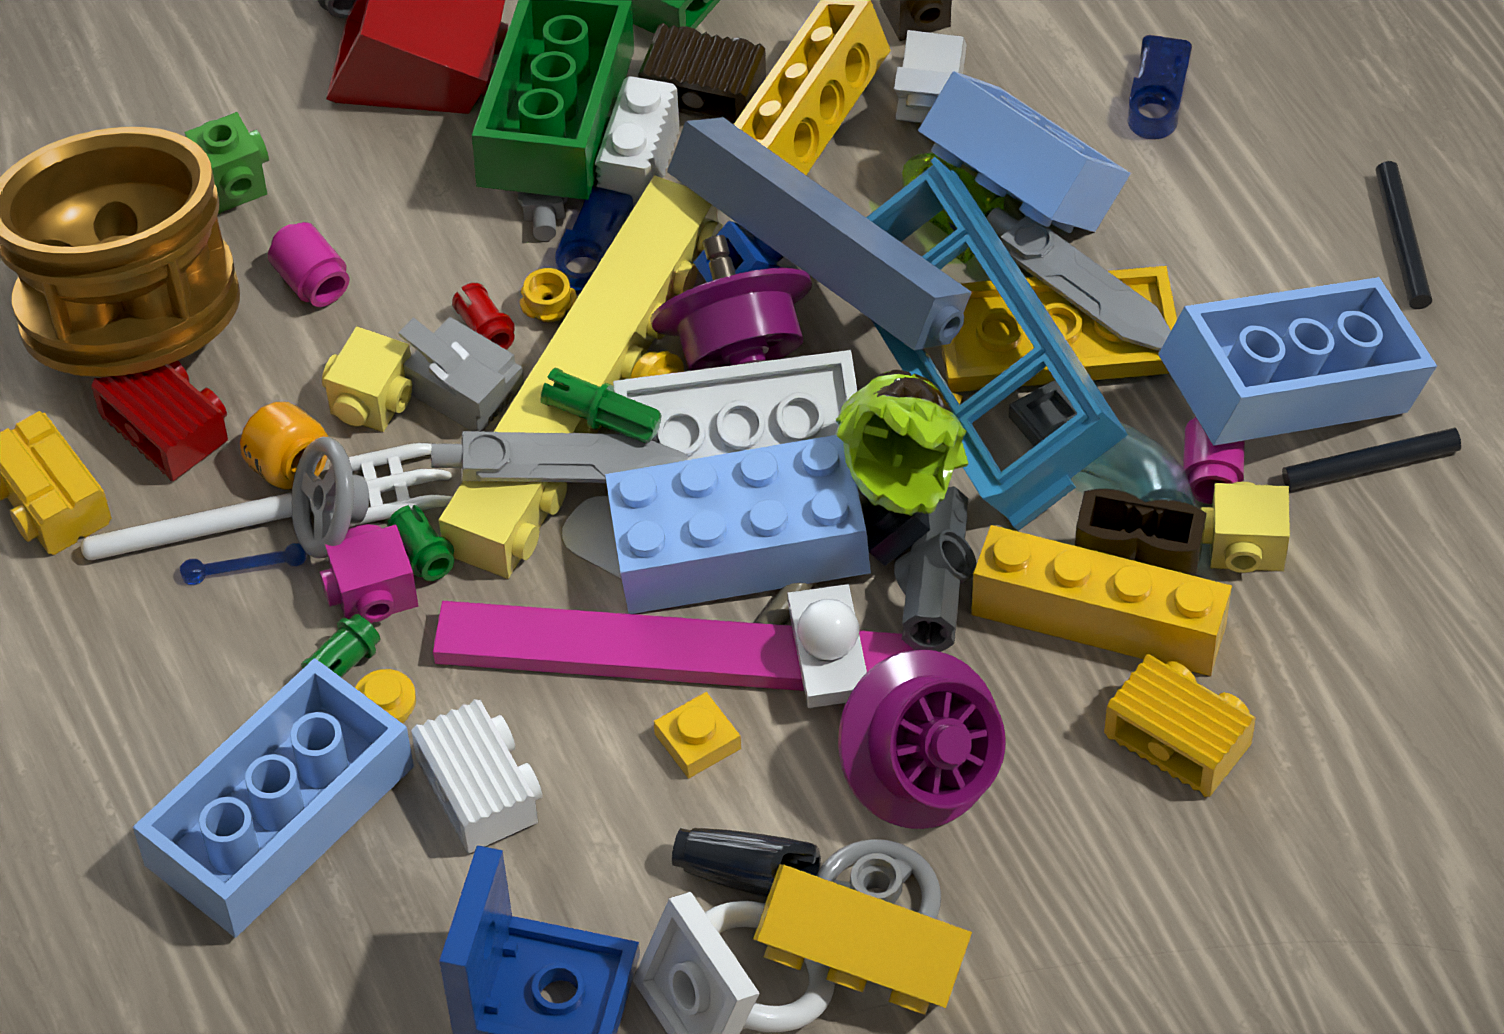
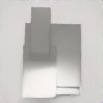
[398,317,524,431]

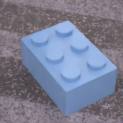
[918,71,1131,233]

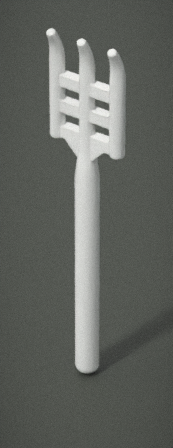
[81,443,452,560]

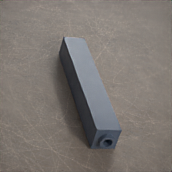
[667,117,972,350]

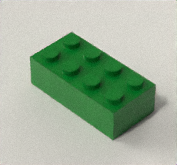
[472,0,634,200]

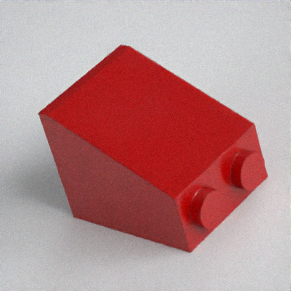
[326,0,508,114]

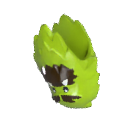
[836,370,969,515]

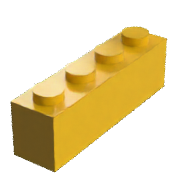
[971,525,1232,677]

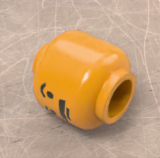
[240,401,328,490]

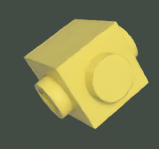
[322,326,412,432]
[1201,482,1290,573]

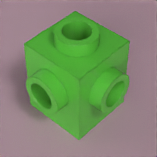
[184,112,269,214]

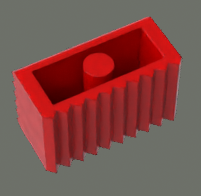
[91,360,228,481]

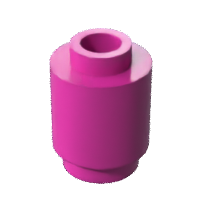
[268,222,350,307]
[1183,417,1245,504]

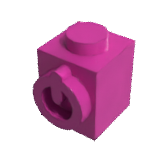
[319,524,419,623]

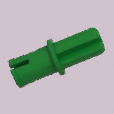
[540,367,662,443]

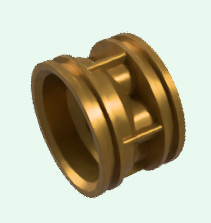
[0,127,240,377]

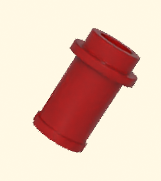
[452,283,515,350]

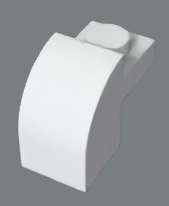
[894,30,967,123]

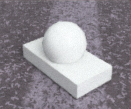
[787,584,867,708]

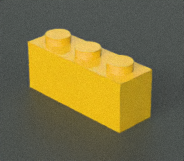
[753,864,972,1015]

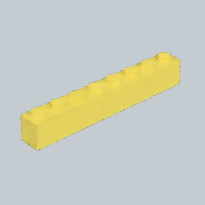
[439,175,723,579]

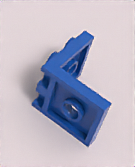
[439,845,640,1034]

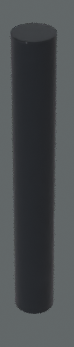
[1375,161,1432,309]
[1282,427,1461,491]

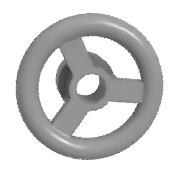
[291,437,369,559]
[816,839,941,919]

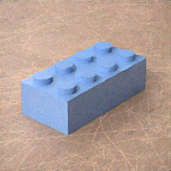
[1158,277,1437,446]
[605,435,871,614]
[133,658,414,938]

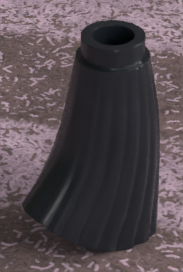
[672,828,821,897]

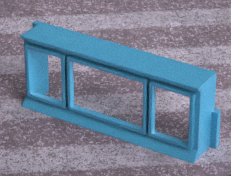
[866,157,1128,531]

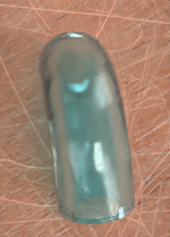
[1080,423,1196,507]

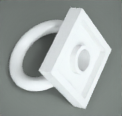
[633,892,835,1034]

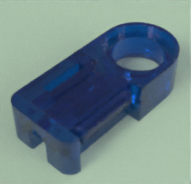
[1127,35,1192,139]
[555,186,634,294]

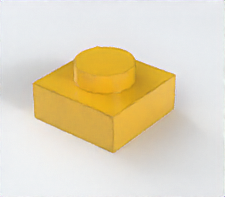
[654,691,741,779]

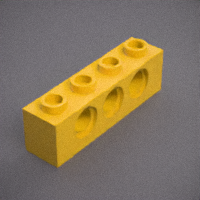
[734,0,891,175]

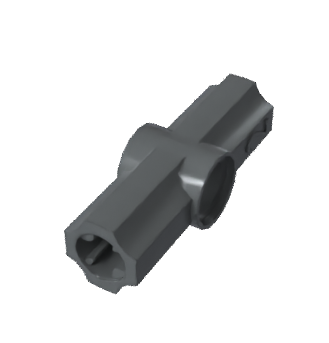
[894,486,977,652]

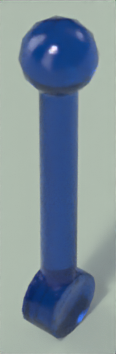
[180,543,307,585]

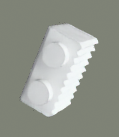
[595,76,680,210]
[411,699,542,854]

